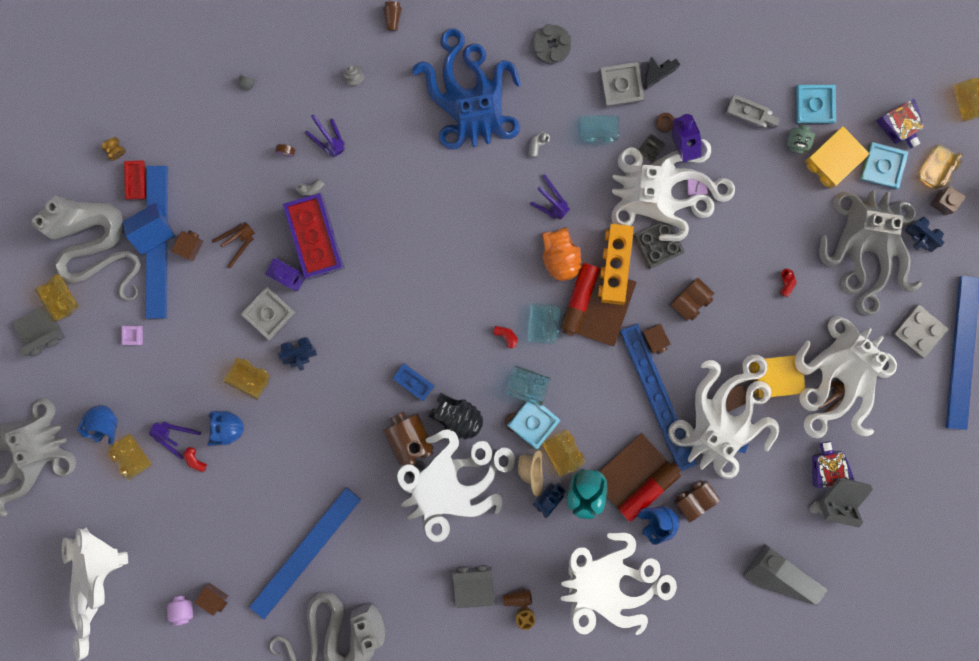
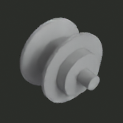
[343,65,364,86]

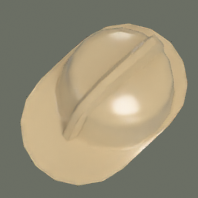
[518,450,543,497]

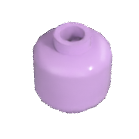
[166,596,193,626]

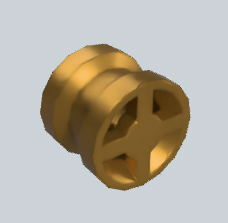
[101,137,126,161]
[516,607,535,630]

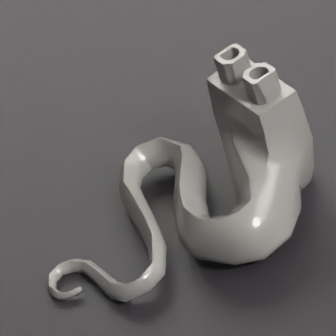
[30,195,141,302]
[269,592,385,661]

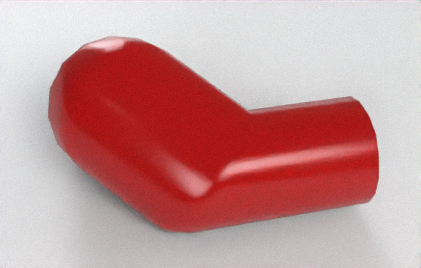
[780,268,797,298]
[493,326,518,349]
[183,447,207,473]

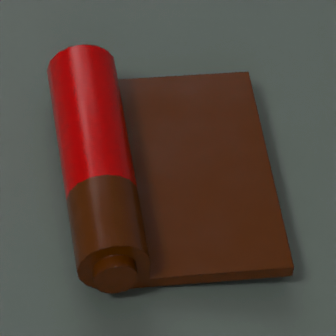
[560,263,637,347]
[599,433,682,523]

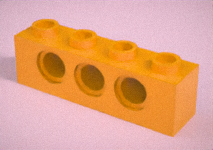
[598,224,634,305]

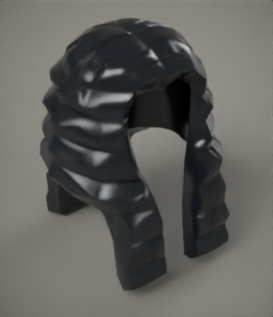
[428,393,483,440]

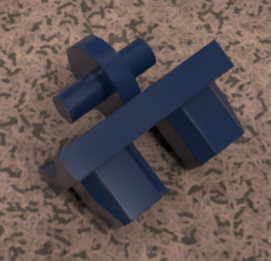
[905,217,945,252]
[278,337,317,371]
[532,483,566,518]

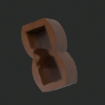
[669,277,715,321]
[674,480,721,523]

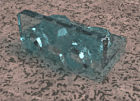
[580,116,620,143]
[527,303,560,344]
[505,366,551,406]

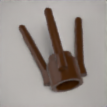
[212,222,255,268]
[811,380,845,413]

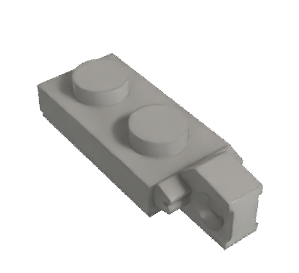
[725,94,780,128]

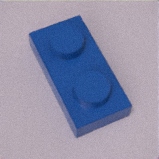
[393,363,435,401]

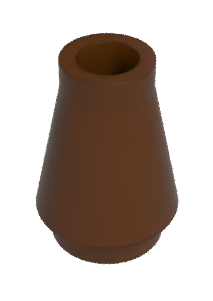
[383,2,402,31]
[503,588,532,607]

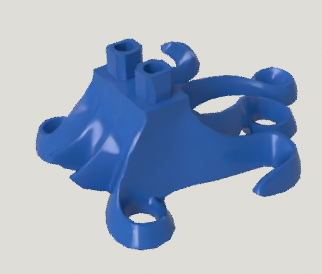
[412,28,521,150]

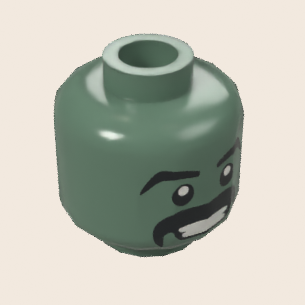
[787,124,815,154]

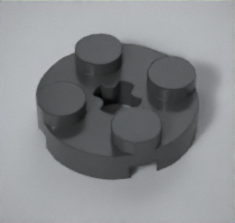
[533,24,571,64]

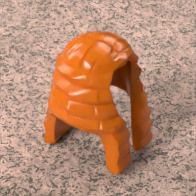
[541,227,581,281]

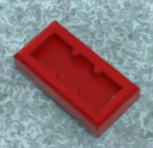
[124,160,146,200]

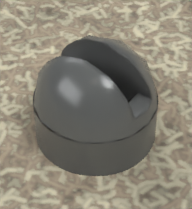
[239,75,255,90]

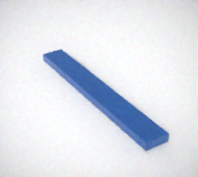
[146,166,168,319]
[946,276,979,430]
[620,323,697,471]
[249,487,361,619]

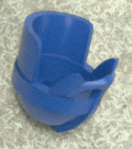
[77,405,118,445]
[207,411,244,446]
[638,506,680,545]

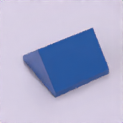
[122,203,175,255]

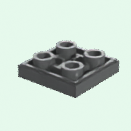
[634,222,685,269]

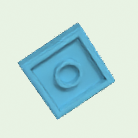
[796,85,836,124]
[860,142,908,189]
[507,396,561,450]

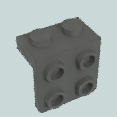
[13,305,65,358]
[819,478,873,528]
[453,565,494,608]

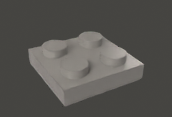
[600,62,645,107]
[241,286,296,340]
[892,305,949,358]

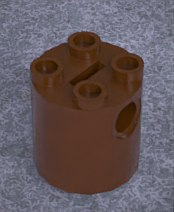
[383,412,434,466]

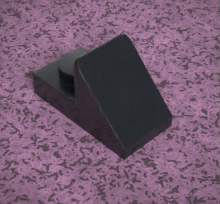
[644,57,680,90]

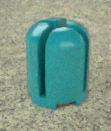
[566,469,608,519]

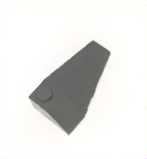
[743,544,828,605]

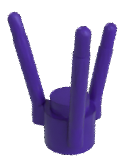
[305,115,345,158]
[530,174,570,220]
[149,421,201,460]

